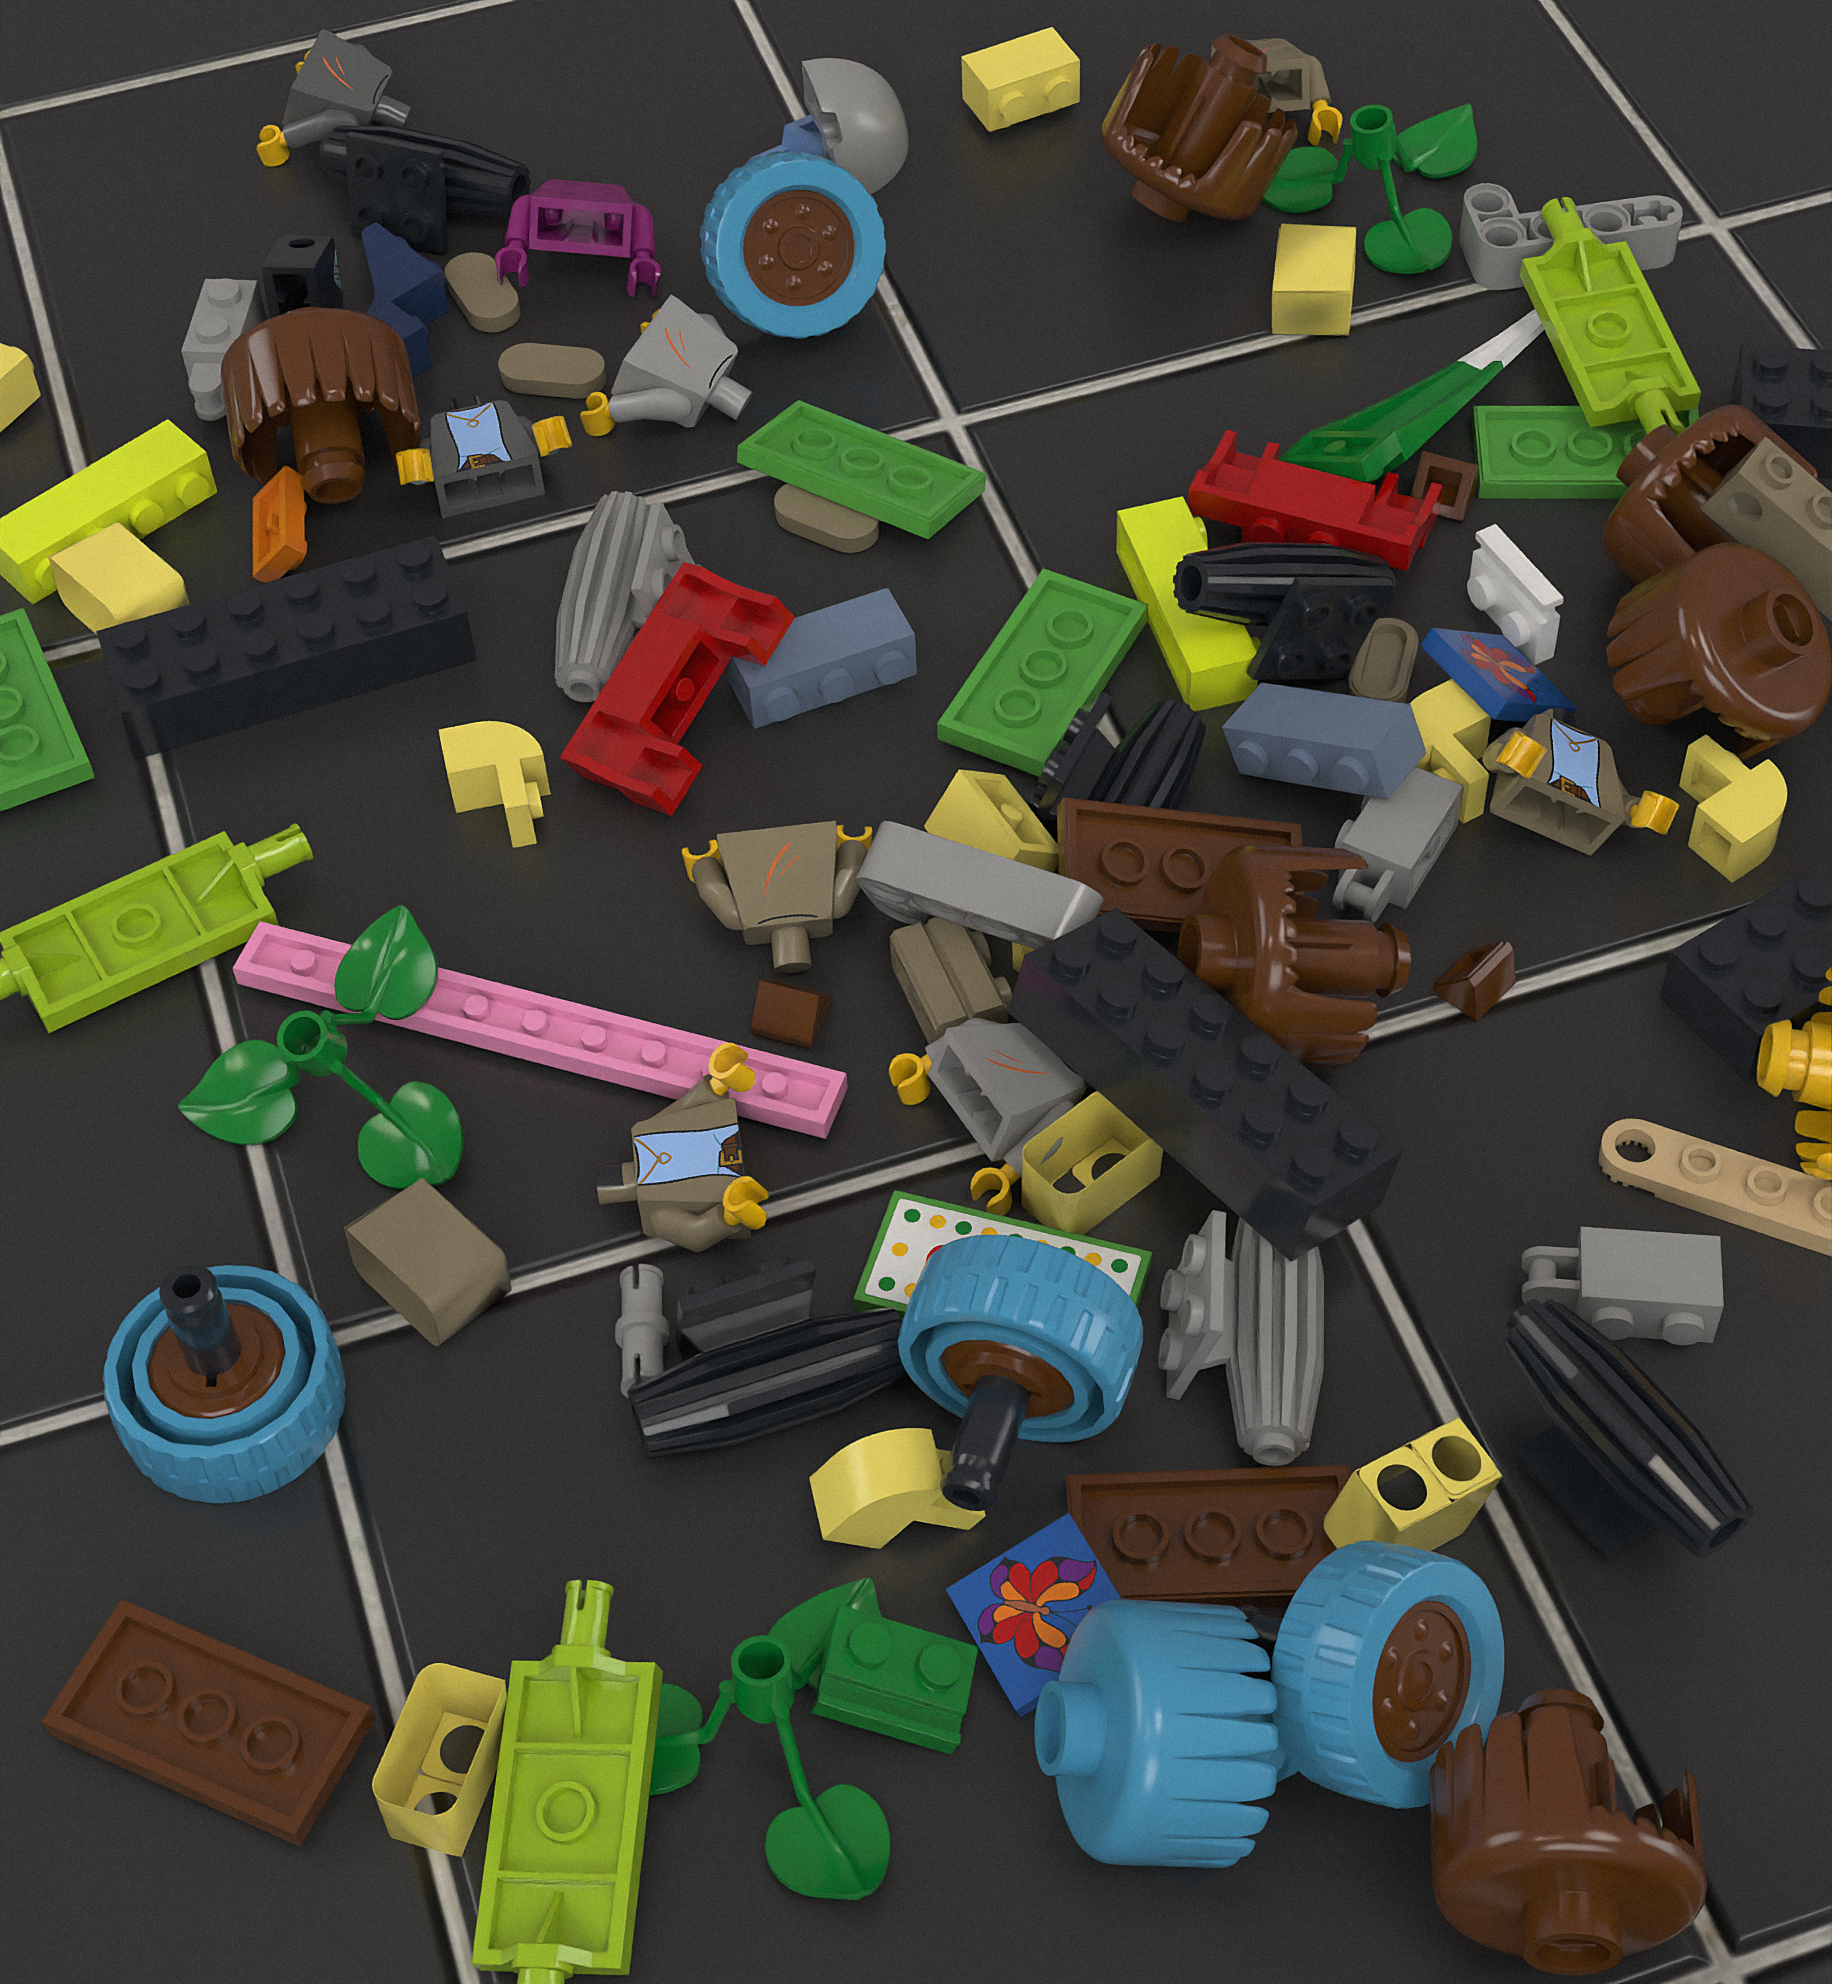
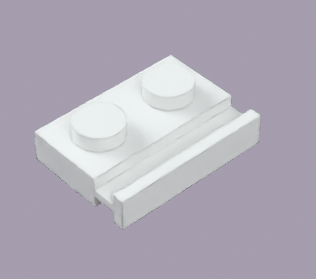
[1467,524,1564,665]

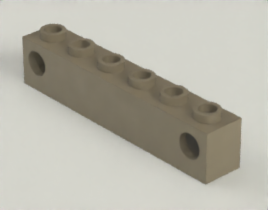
[1700,437,1832,621]

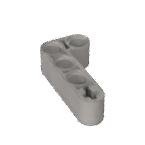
[1459,183,1683,290]
[856,821,1104,949]

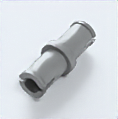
[615,1264,670,1398]

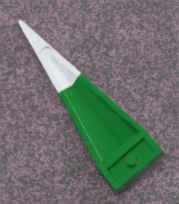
[1278,309,1544,484]

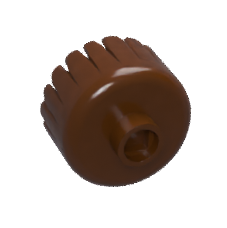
[1100,33,1298,223]
[220,307,421,504]
[1602,404,1819,585]
[1607,543,1832,762]
[1177,845,1411,1068]
[1429,1689,1707,1975]

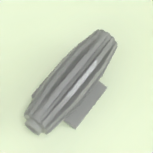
[555,491,701,702]
[1158,1210,1324,1466]

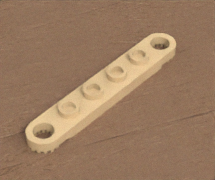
[1598,1119,1832,1257]

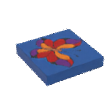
[1421,628,1577,722]
[946,1513,1121,1717]

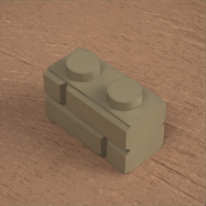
[890,917,1013,1045]

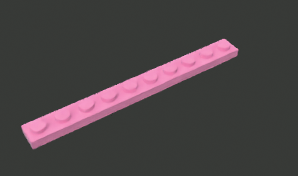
[232,921,848,1139]

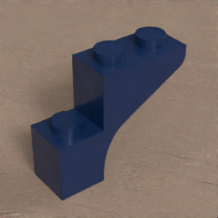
[362,222,449,379]

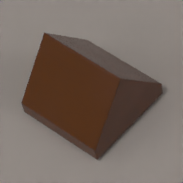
[1410,451,1479,521]
[1432,941,1515,1021]
[751,980,833,1049]

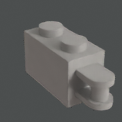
[181,278,267,421]
[1332,767,1464,923]
[1521,1227,1724,1345]

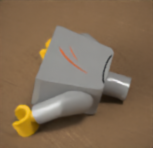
[580,295,753,436]
[889,1018,1091,1216]

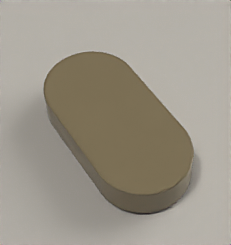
[445,252,521,332]
[498,343,607,399]
[774,483,879,553]
[1348,618,1419,704]

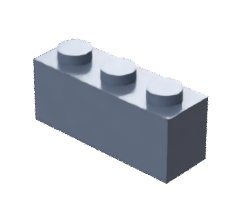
[727,588,917,729]
[1222,683,1427,799]

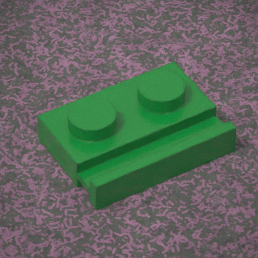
[811,1605,978,1755]

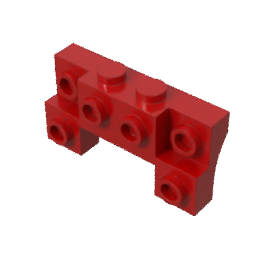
[1188,430,1443,571]
[559,562,795,816]

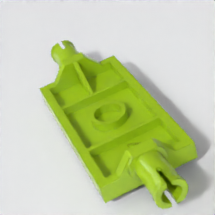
[1519,197,1701,435]
[0,823,313,1033]
[471,1580,663,1984]

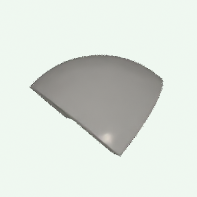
[802,58,909,195]

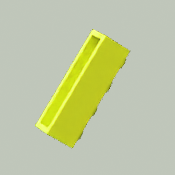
[0,419,218,605]
[1116,496,1261,711]

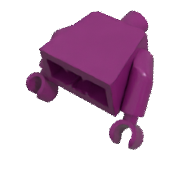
[495,179,661,297]

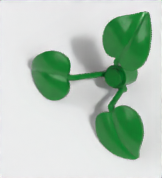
[1262,103,1478,274]
[178,905,464,1190]
[649,1577,890,1900]

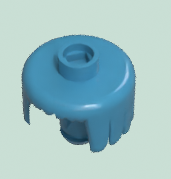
[1035,1599,1299,1868]

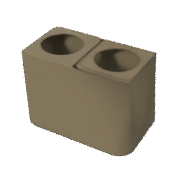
[344,1178,512,1347]

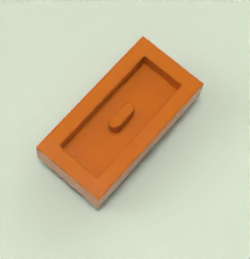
[253,465,307,583]

